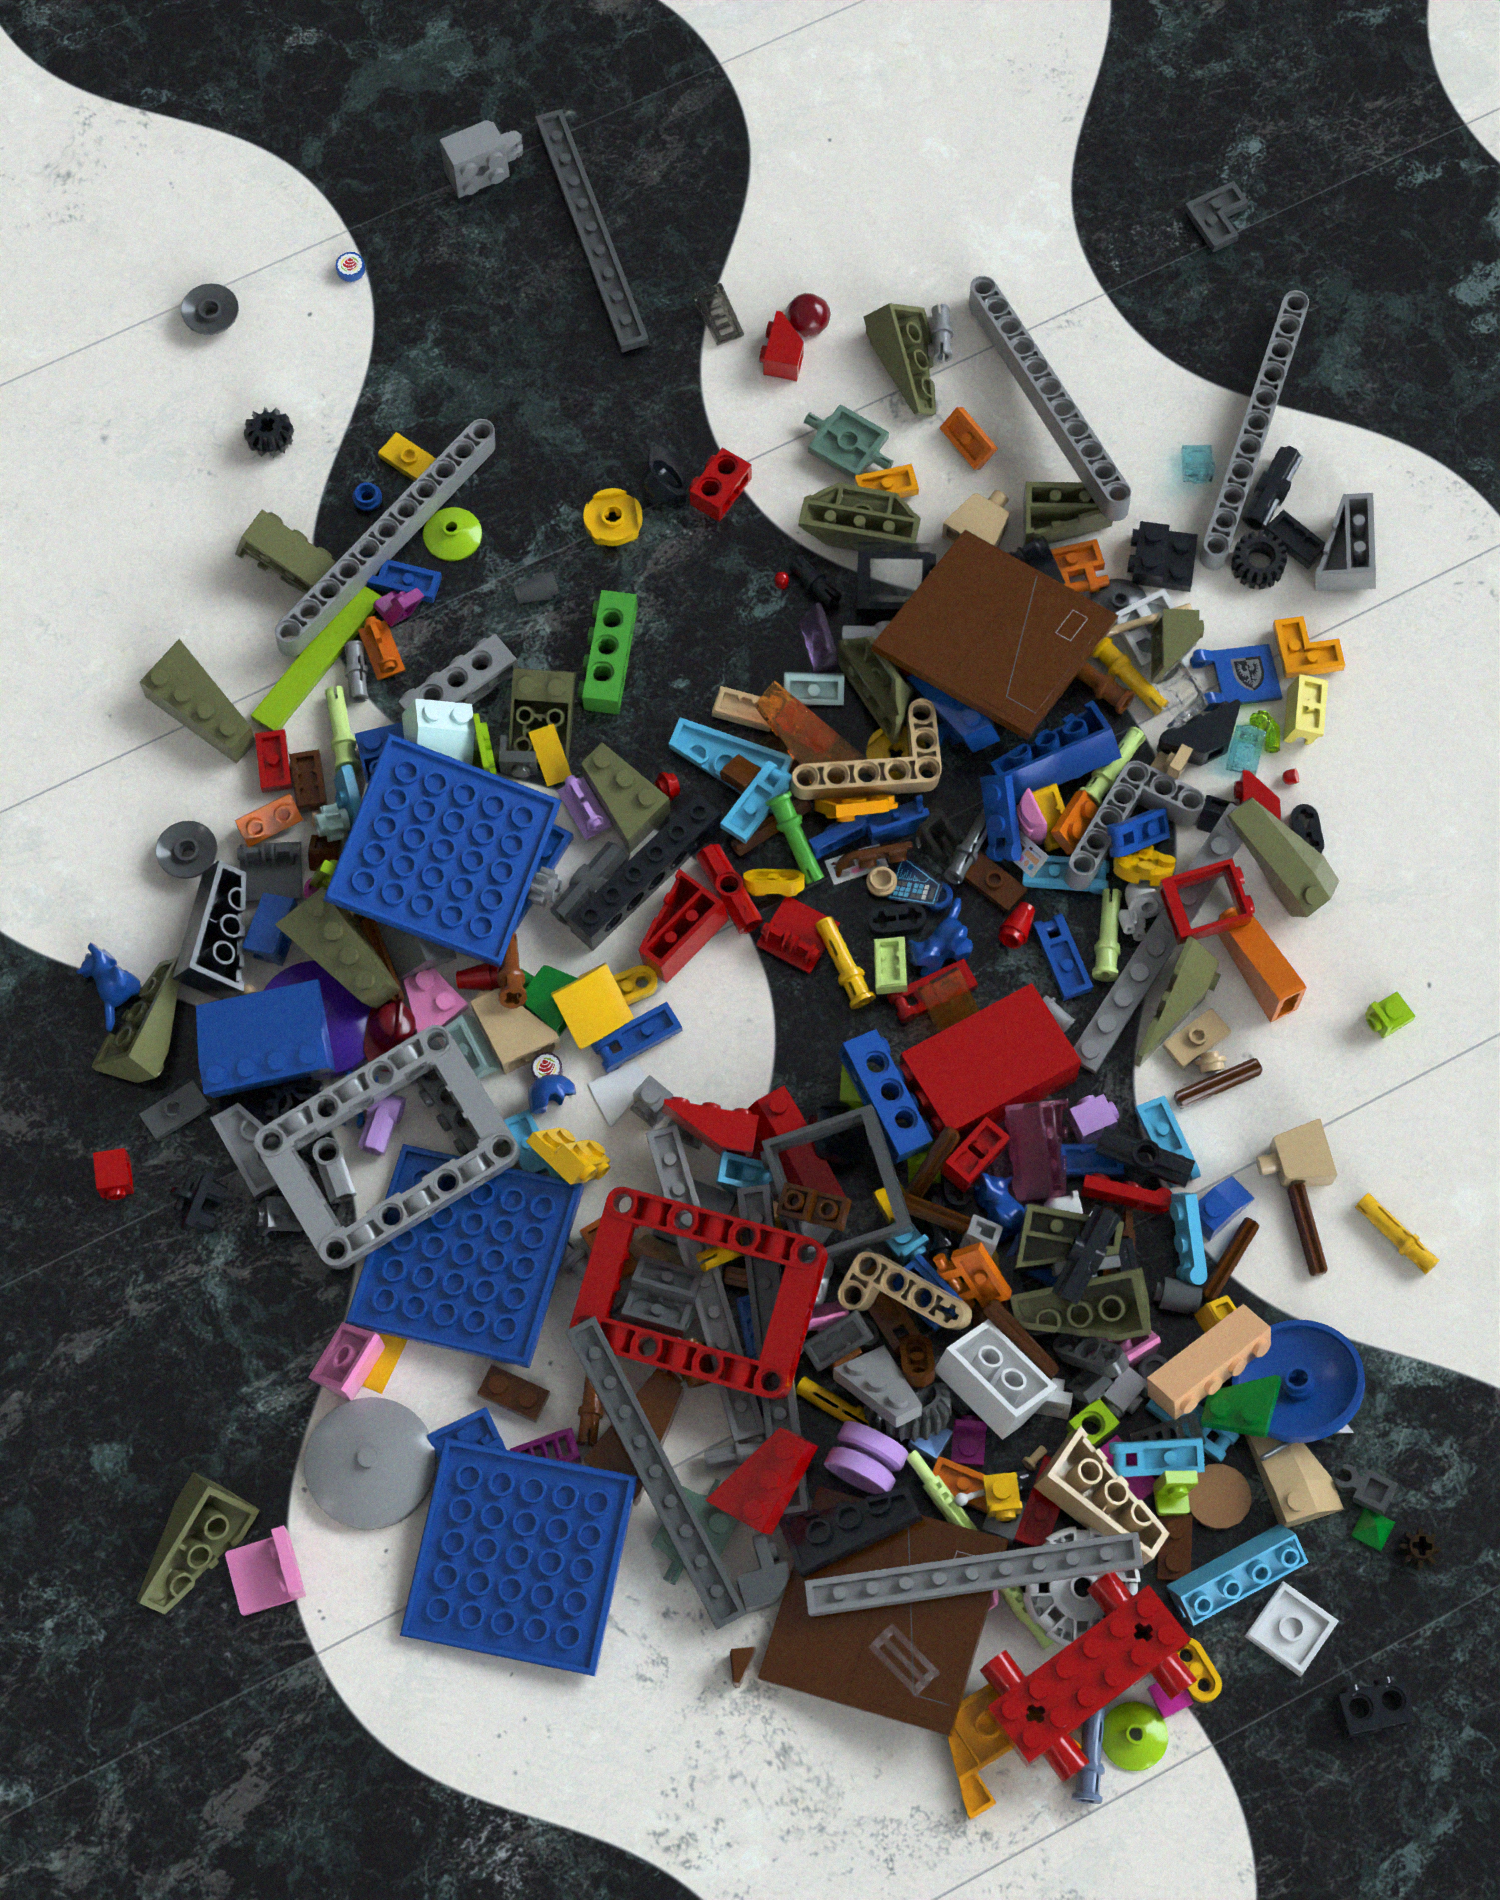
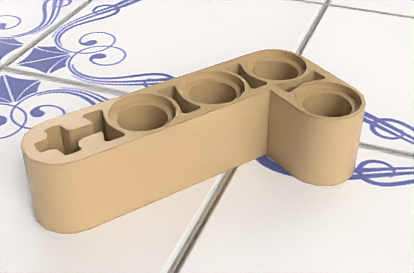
[837,1252,972,1330]

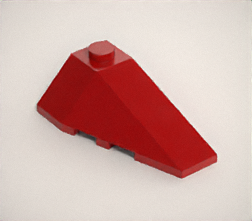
[748,1086,846,1197]

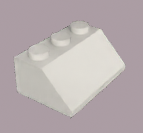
[935,1319,1057,1440]

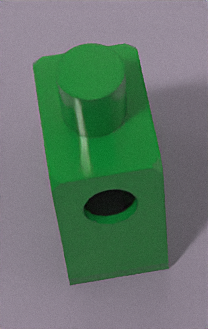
[521,965,578,1038]

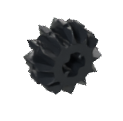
[244,406,294,458]

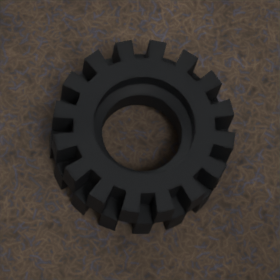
[1231,531,1288,589]

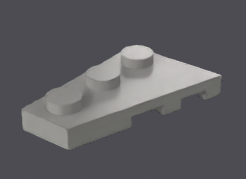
[210,1103,312,1200]
[833,1345,922,1428]

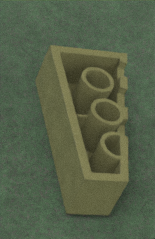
[275,886,401,1009]

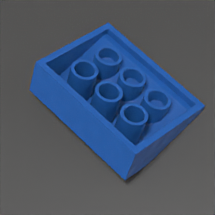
[196,979,336,1098]

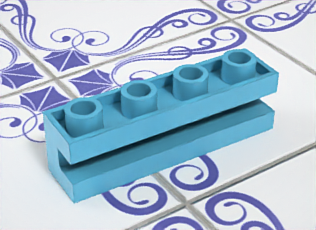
[1166,1523,1309,1626]

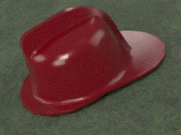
[364,1001,416,1072]

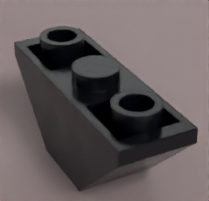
[1156,699,1241,766]

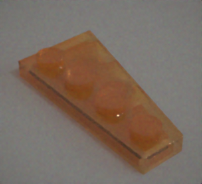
[754,680,867,784]

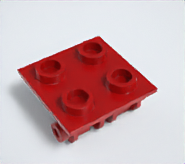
[756,896,840,974]

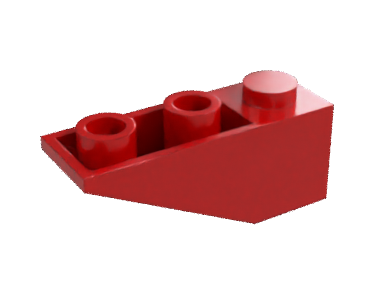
[662,1097,759,1158]

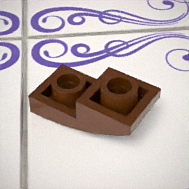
[776,1182,852,1232]

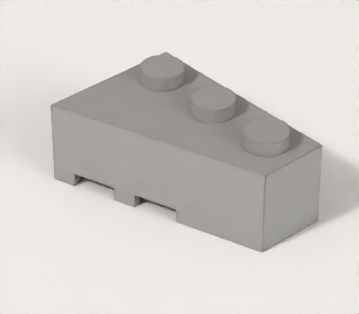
[1315,493,1376,591]

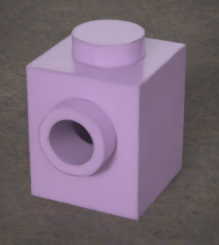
[1067,1094,1119,1144]

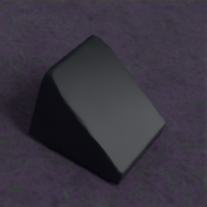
[1197,795,1236,833]

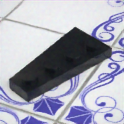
[779,1487,923,1578]

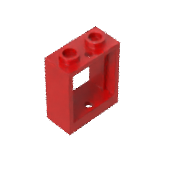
[1158,858,1255,945]

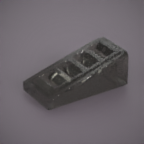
[693,283,744,346]
[1130,1412,1206,1445]

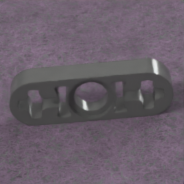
[1053,1333,1129,1378]

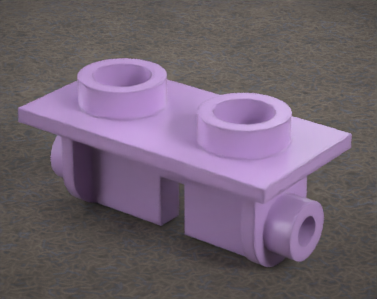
[557,775,612,840]

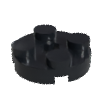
[809,1100,868,1165]

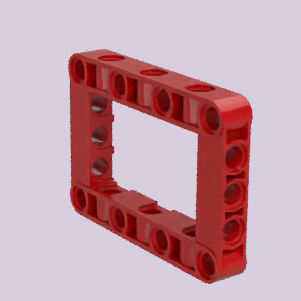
[569,1187,828,1400]

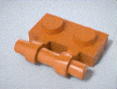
[1050,539,1110,594]
[933,1242,1012,1309]

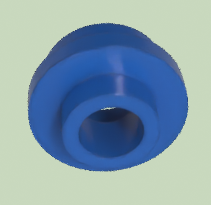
[352,482,382,511]

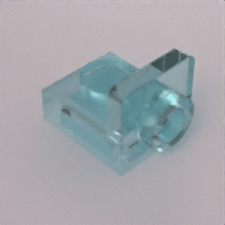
[1181,445,1215,484]
[1226,725,1266,775]

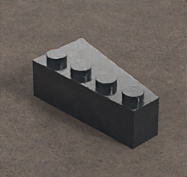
[173,860,246,1000]

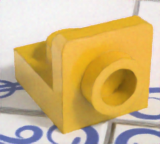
[983,1472,1023,1521]

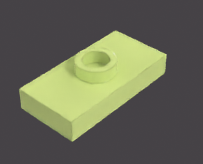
[874,937,908,994]

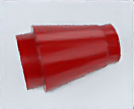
[998,902,1036,949]
[456,963,501,991]

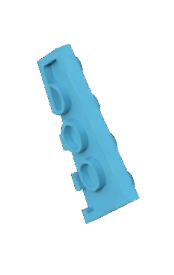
[669,717,793,814]

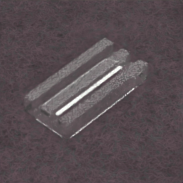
[868,1623,940,1697]

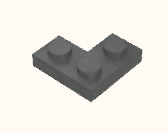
[1184,181,1248,252]

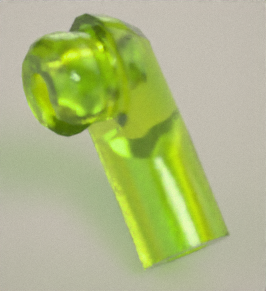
[1249,710,1280,753]

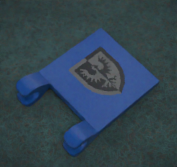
[1190,644,1283,712]

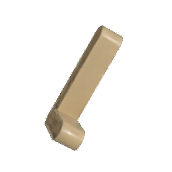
[790,698,942,800]

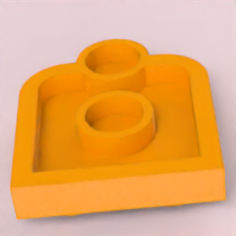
[814,794,898,822]

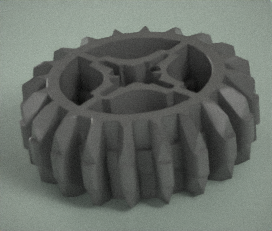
[863,1369,952,1442]

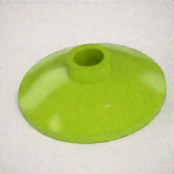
[423,507,482,561]
[1102,1702,1168,1771]

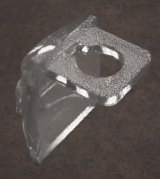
[1155,662,1209,729]

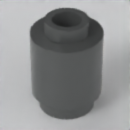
[1153,1276,1202,1314]

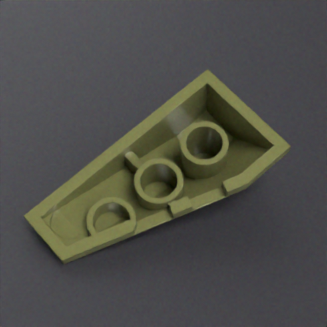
[863,303,936,416]
[1227,798,1339,917]
[1134,936,1221,1067]
[91,956,179,1083]
[1010,1267,1151,1341]
[136,1472,260,1614]

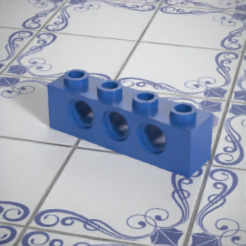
[838,1029,933,1164]

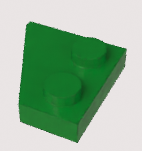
[1201,1375,1281,1438]

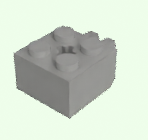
[440,120,523,198]

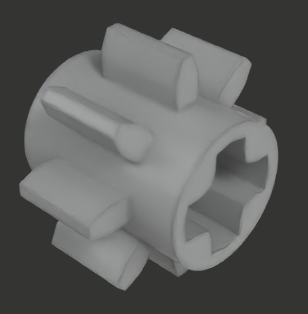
[528,866,562,907]

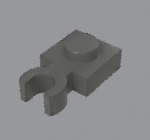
[1334,1464,1398,1516]

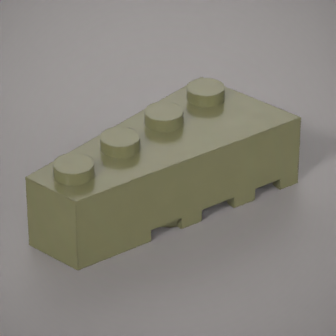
[140,639,256,764]

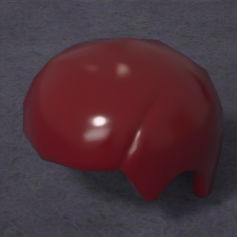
[785,293,831,337]

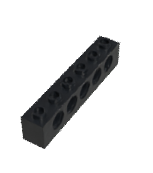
[569,794,721,951]

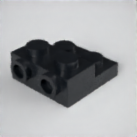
[1127,521,1198,592]

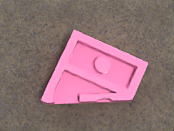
[404,968,469,1033]

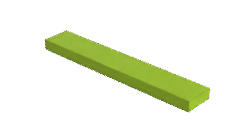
[250,586,382,731]

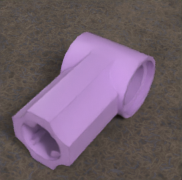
[358,1094,406,1156]

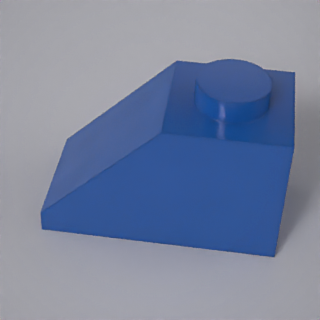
[1198,1176,1255,1242]

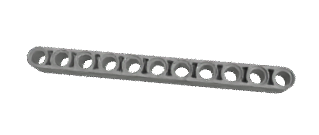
[969,276,1131,521]
[1200,290,1309,570]
[275,419,496,657]

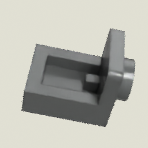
[494,735,538,778]

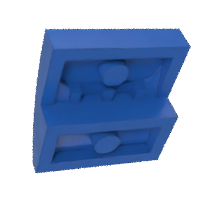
[427,1407,507,1461]

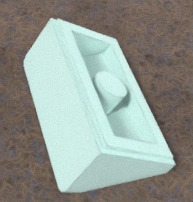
[784,672,844,705]
[442,1014,500,1079]

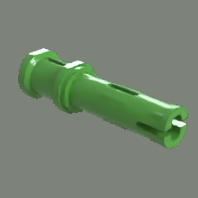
[765,791,824,884]

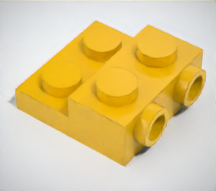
[526,1127,611,1185]

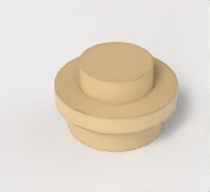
[866,866,897,897]
[1195,1051,1227,1074]

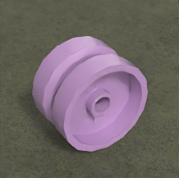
[824,1421,909,1495]

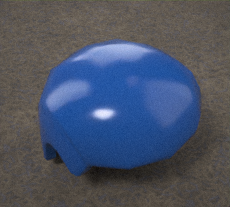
[528,1074,576,1114]

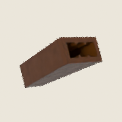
[584,1367,684,1506]

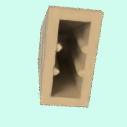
[470,988,561,1075]

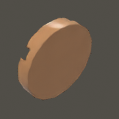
[1188,1464,1252,1531]

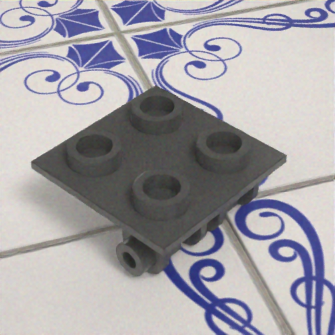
[237,841,302,902]

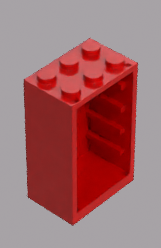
[899,983,1081,1148]

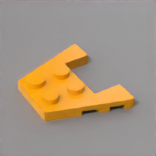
[947,1684,1082,1821]

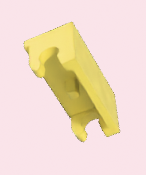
[1283,674,1328,745]

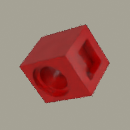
[93,1148,134,1200]

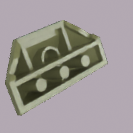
[798,483,921,551]
[835,636,914,745]

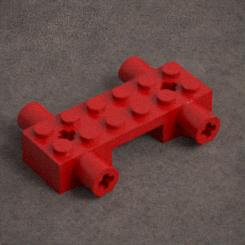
[979,1572,1197,1783]

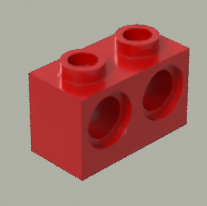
[688,447,752,522]
[940,1116,1011,1193]

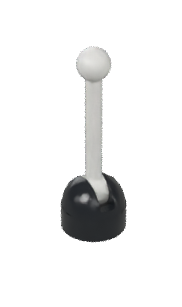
[955,1467,1031,1506]

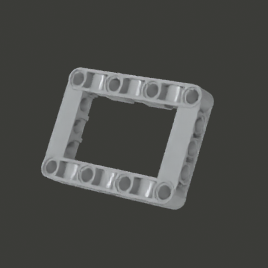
[254,1025,520,1269]

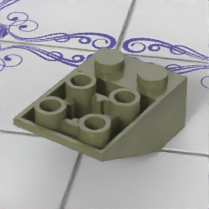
[508,668,577,762]

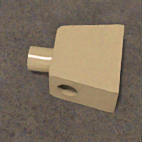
[942,490,1010,548]
[1256,1119,1338,1187]

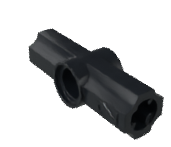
[1242,446,1303,531]
[1095,1127,1195,1188]
[1051,1204,1121,1305]

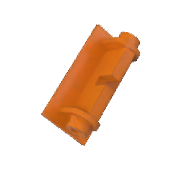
[358,616,406,681]
[235,793,303,847]

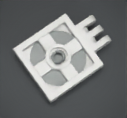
[1115,588,1190,679]

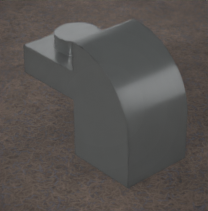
[736,1533,789,1614]

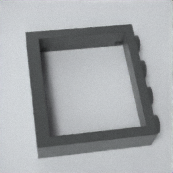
[760,1104,915,1263]

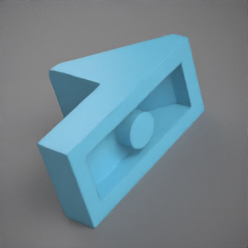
[716,1151,774,1200]

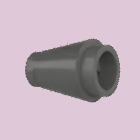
[514,571,560,604]

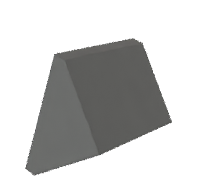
[377,922,457,980]

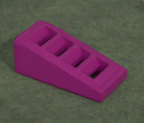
[510,1427,582,1464]

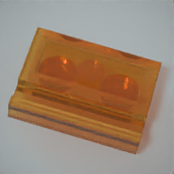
[917,967,980,1033]

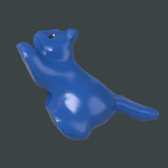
[908,897,973,978]
[76,942,141,1032]
[973,1173,1024,1243]

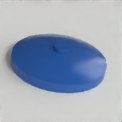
[1232,1320,1365,1443]

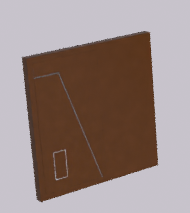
[871,530,1119,740]
[758,1486,1009,1737]

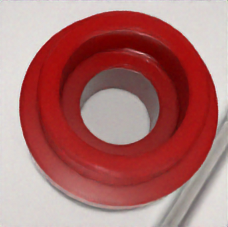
[654,772,680,801]

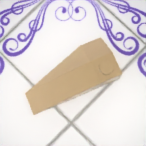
[1245,1435,1344,1528]

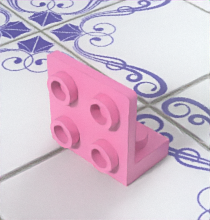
[225,1525,306,1616]

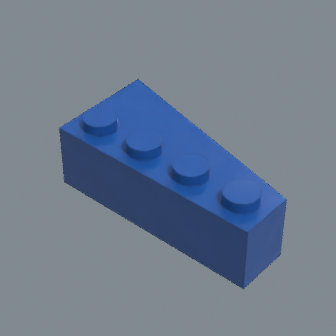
[991,700,1122,804]

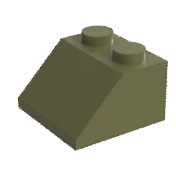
[1151,608,1204,684]

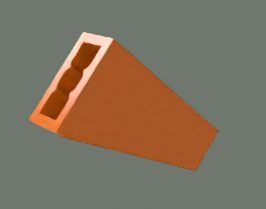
[1218,907,1307,1023]

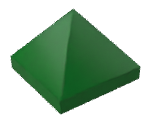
[1350,1507,1395,1552]

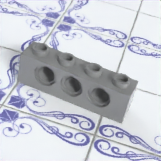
[398,634,518,714]

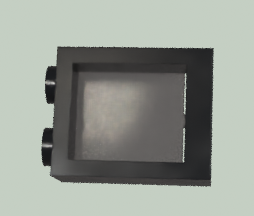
[857,542,936,609]

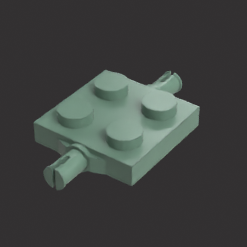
[804,404,894,479]
[651,1479,739,1585]

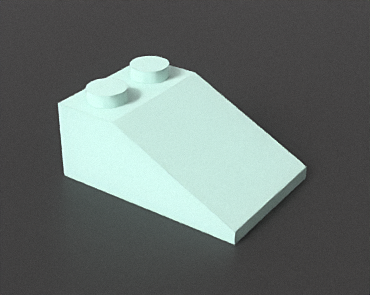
[402,699,475,765]

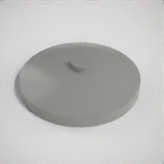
[304,1397,437,1530]

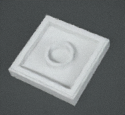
[1244,1581,1339,1677]

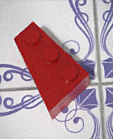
[638,868,729,984]
[705,1427,819,1535]

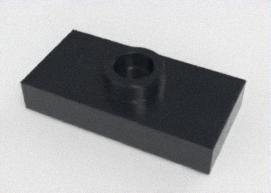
[1264,509,1326,569]

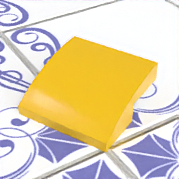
[551,962,634,1050]

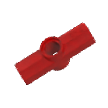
[696,844,763,934]

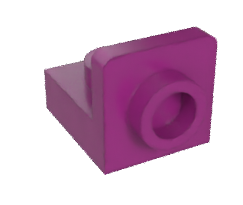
[373,587,424,627]
[951,1415,987,1468]

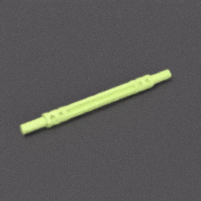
[907,1450,1054,1649]

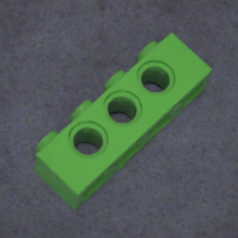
[578,590,638,714]

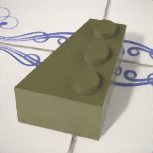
[1023,481,1113,546]
[235,509,336,594]
[581,742,670,854]
[1014,1204,1124,1269]

